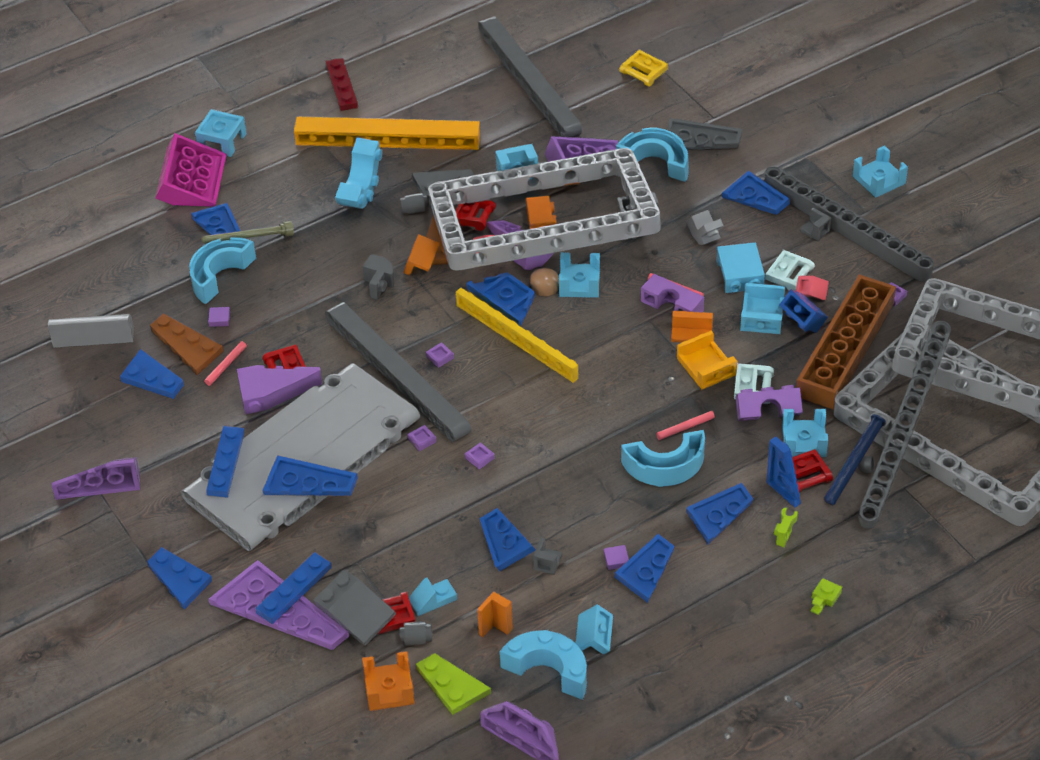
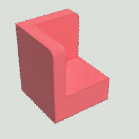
[796,275,829,300]

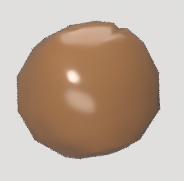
[530,268,559,296]

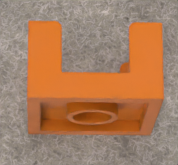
[362,651,415,711]

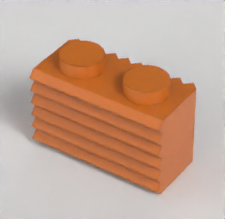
[526,196,557,229]

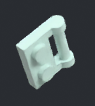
[765,250,815,291]
[734,364,774,404]

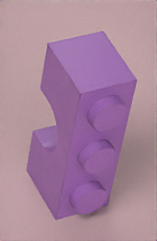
[641,274,704,312]
[735,385,803,421]

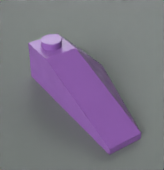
[545,136,619,162]
[487,220,555,270]
[237,365,322,414]
[52,457,140,500]

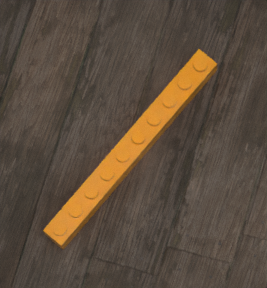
[294,117,480,150]

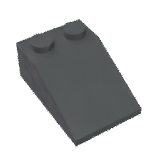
[314,569,396,646]

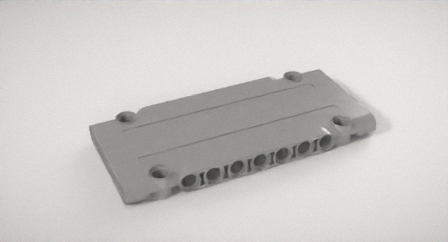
[181,363,420,551]

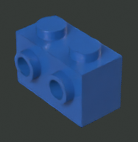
[779,289,828,333]

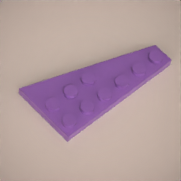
[209,560,349,650]

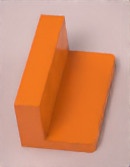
[403,234,439,276]
[671,311,713,343]
[477,592,513,637]

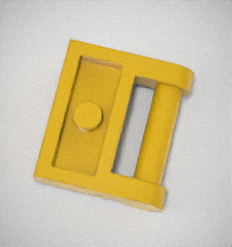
[619,50,668,87]

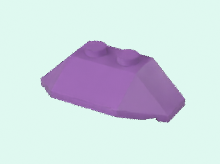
[480,701,559,760]

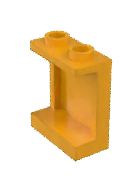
[677,331,738,390]

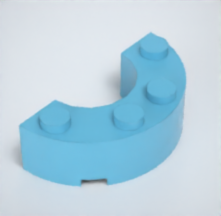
[616,128,689,182]
[335,138,382,209]
[189,237,256,304]
[621,430,705,487]
[500,630,587,700]

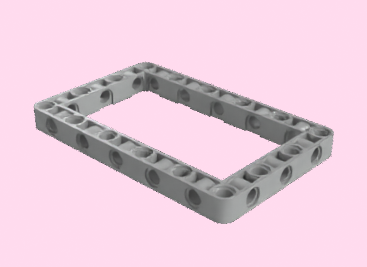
[428,148,661,270]
[892,278,1040,418]
[833,329,1040,526]

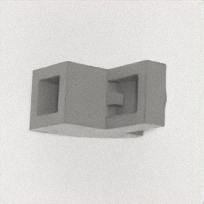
[686,210,723,245]

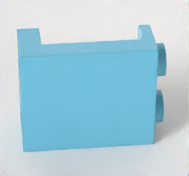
[717,242,765,293]
[740,283,785,334]

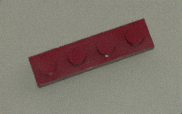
[326,58,358,111]

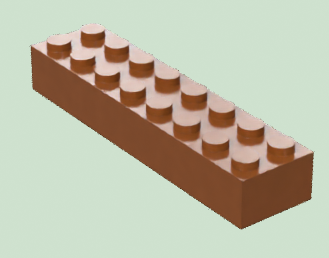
[796,275,896,410]

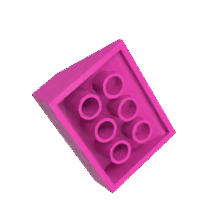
[155,133,226,207]

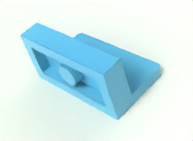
[576,604,613,654]

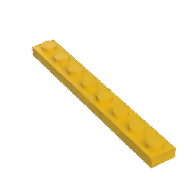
[456,288,578,383]

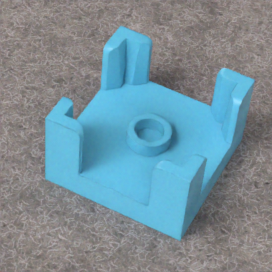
[195,109,247,157]
[495,144,538,179]
[853,146,908,198]
[559,252,600,298]
[782,409,828,457]

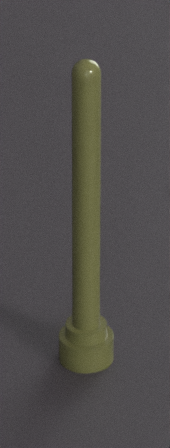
[202,221,294,244]

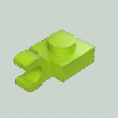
[774,507,798,547]
[811,578,842,615]

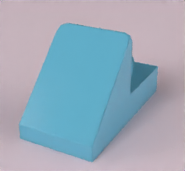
[409,577,457,616]

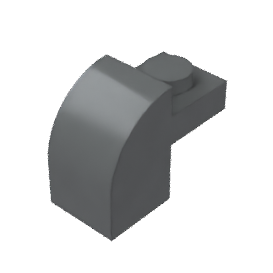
[363,254,394,299]

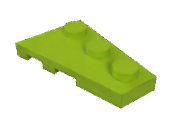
[416,653,491,715]

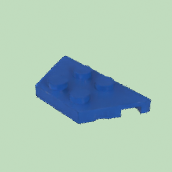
[466,272,535,326]

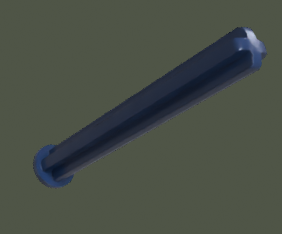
[824,414,886,505]

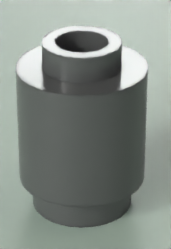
[400,193,429,214]
[400,622,432,645]

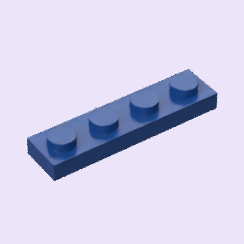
[206,426,245,498]
[255,552,332,624]

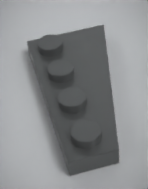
[666,118,742,150]

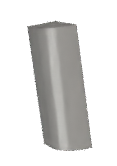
[48,314,134,348]

